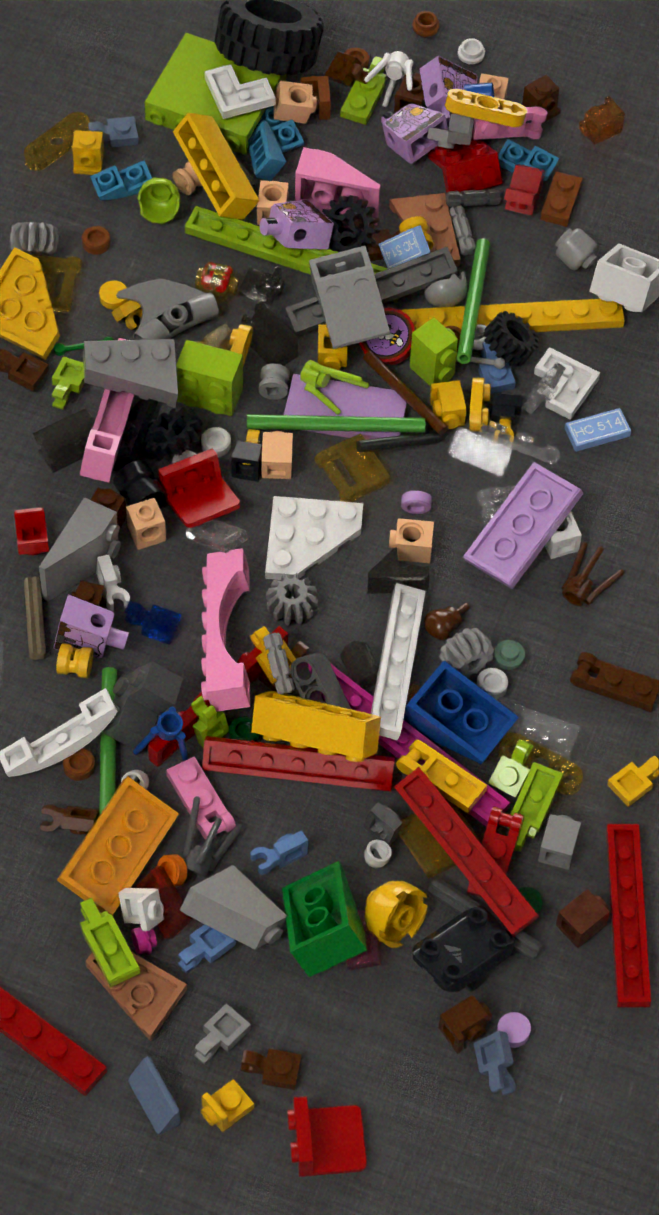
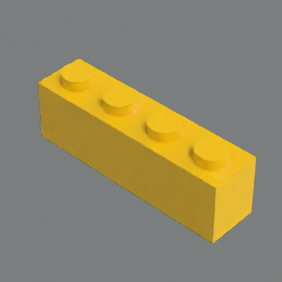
[173,112,260,220]
[251,691,381,762]

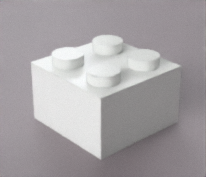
[589,243,659,313]

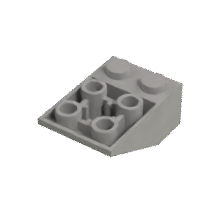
[309,246,390,349]

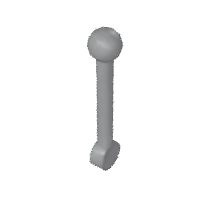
[456,355,505,369]

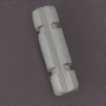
[450,205,475,256]
[263,633,295,695]

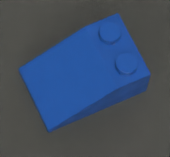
[403,661,519,764]

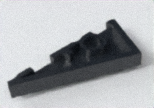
[80,399,158,478]

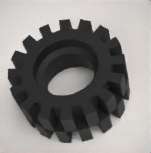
[483,311,539,366]

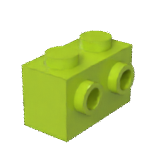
[410,317,458,387]

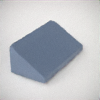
[128,1056,181,1135]

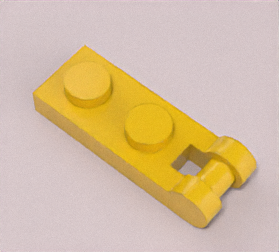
[396,740,487,814]

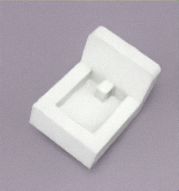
[118,888,164,931]

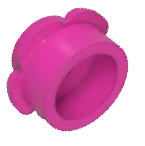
[131,924,157,955]

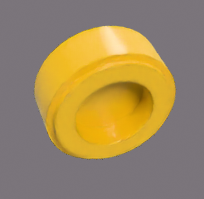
[99,280,128,310]

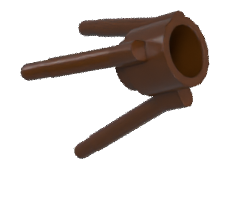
[562,542,624,606]

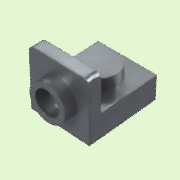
[364,802,408,846]

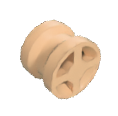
[173,161,202,195]

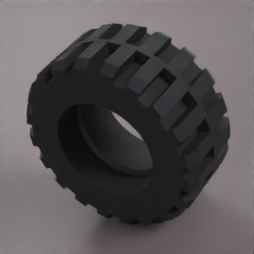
[214,0,324,76]

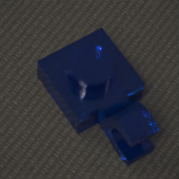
[125,601,182,645]

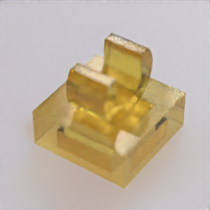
[198,323,232,351]

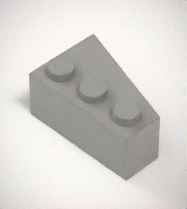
[83,339,178,408]

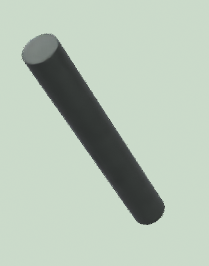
[356,431,442,453]

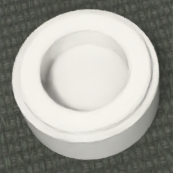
[201,427,231,457]
[477,668,508,700]

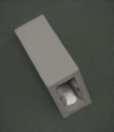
[180,865,287,950]

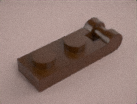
[570,652,659,712]

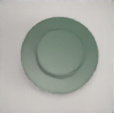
[494,640,525,670]

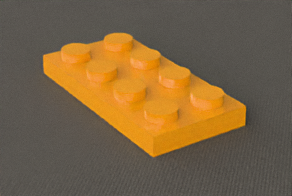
[57,776,179,916]

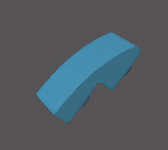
[258,106,305,153]
[498,139,559,181]
[90,160,152,200]

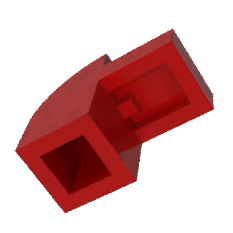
[504,164,546,216]

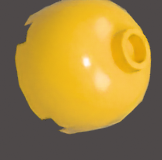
[364,881,428,948]

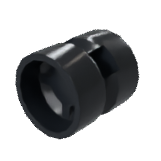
[113,460,168,509]

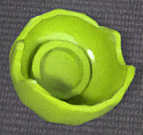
[137,178,180,224]

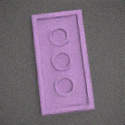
[284,374,407,440]
[463,462,584,589]

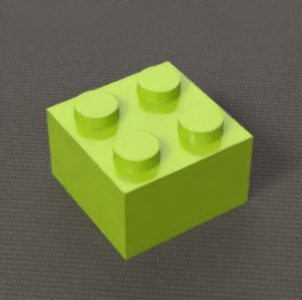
[176,340,243,416]

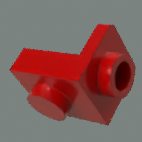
[14,507,49,555]

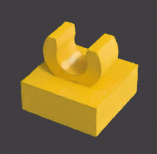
[111,300,142,330]

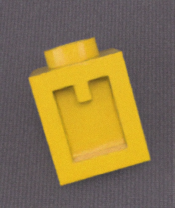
[200,1079,254,1132]

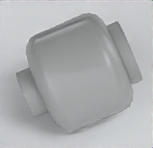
[555,228,597,271]

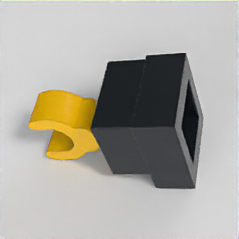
[491,393,523,446]
[231,429,262,482]

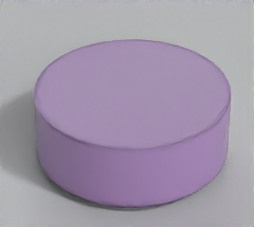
[401,491,432,514]
[497,1012,531,1048]

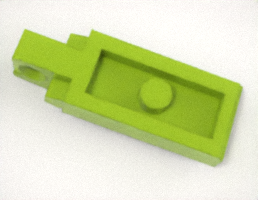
[340,56,387,125]
[508,762,563,852]
[80,897,140,988]

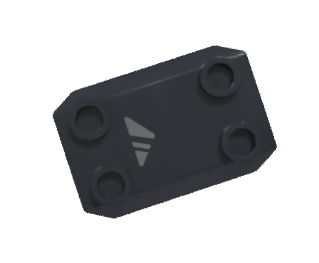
[412,906,515,992]

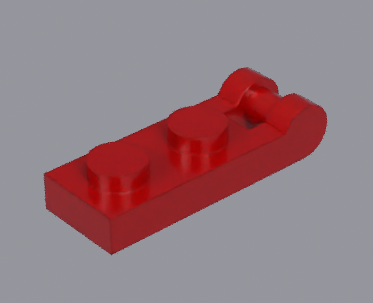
[467,806,524,898]

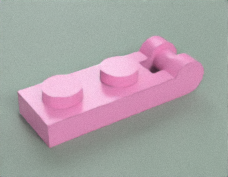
[471,107,548,140]
[166,756,236,841]

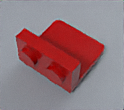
[428,137,502,193]
[158,448,241,528]
[287,1096,367,1177]

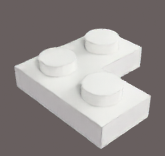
[205,64,276,119]
[534,347,600,420]

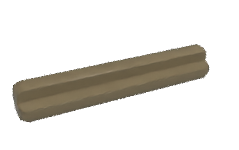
[24,576,46,660]

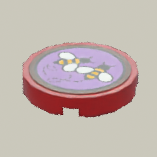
[359,308,416,365]

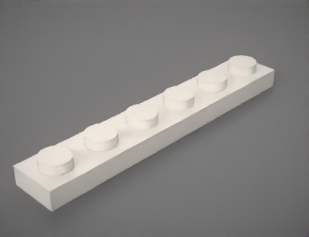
[371,583,426,740]

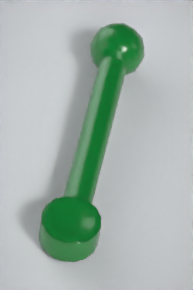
[54,336,114,356]

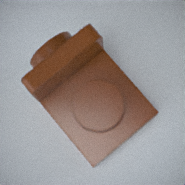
[300,76,331,120]

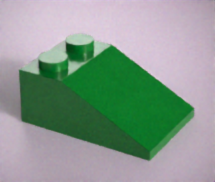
[282,861,367,977]

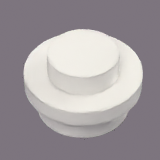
[458,38,485,64]

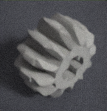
[10,222,59,256]
[266,573,318,626]
[439,628,494,678]

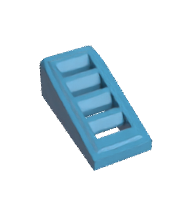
[248,120,286,181]

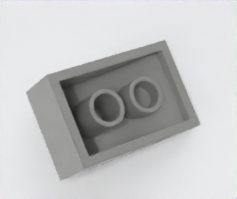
[39,498,121,602]

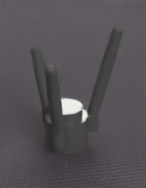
[181,796,243,878]

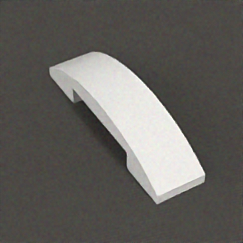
[0,688,118,777]

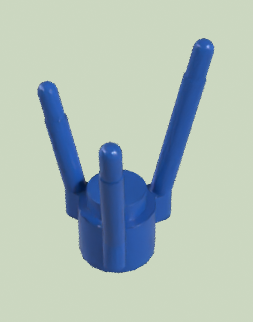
[133,707,188,761]

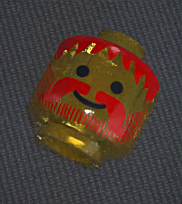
[195,262,239,302]

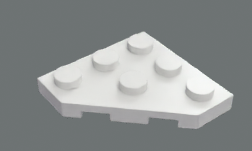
[265,496,363,580]

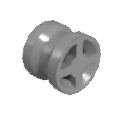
[259,363,290,400]

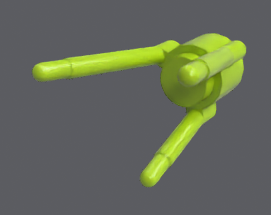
[300,360,369,415]

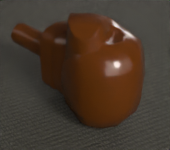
[424,602,470,641]

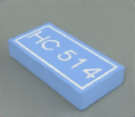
[379,225,430,269]
[565,408,631,452]

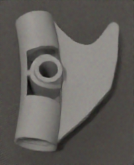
[116,279,218,340]

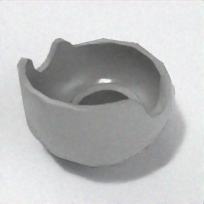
[424,272,467,308]

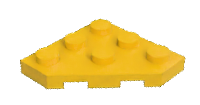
[0,247,60,360]

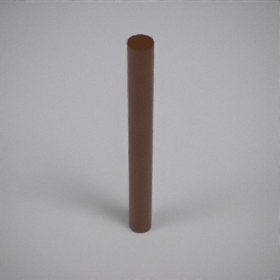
[363,351,448,435]

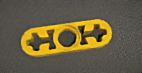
[445,89,527,127]

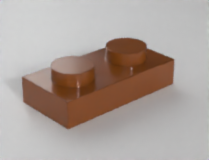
[540,171,583,227]

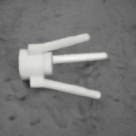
[364,51,414,107]

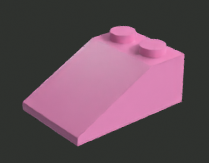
[295,147,380,225]

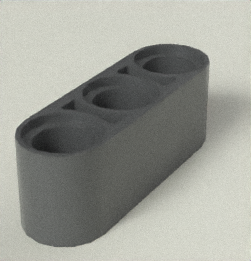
[290,653,351,709]

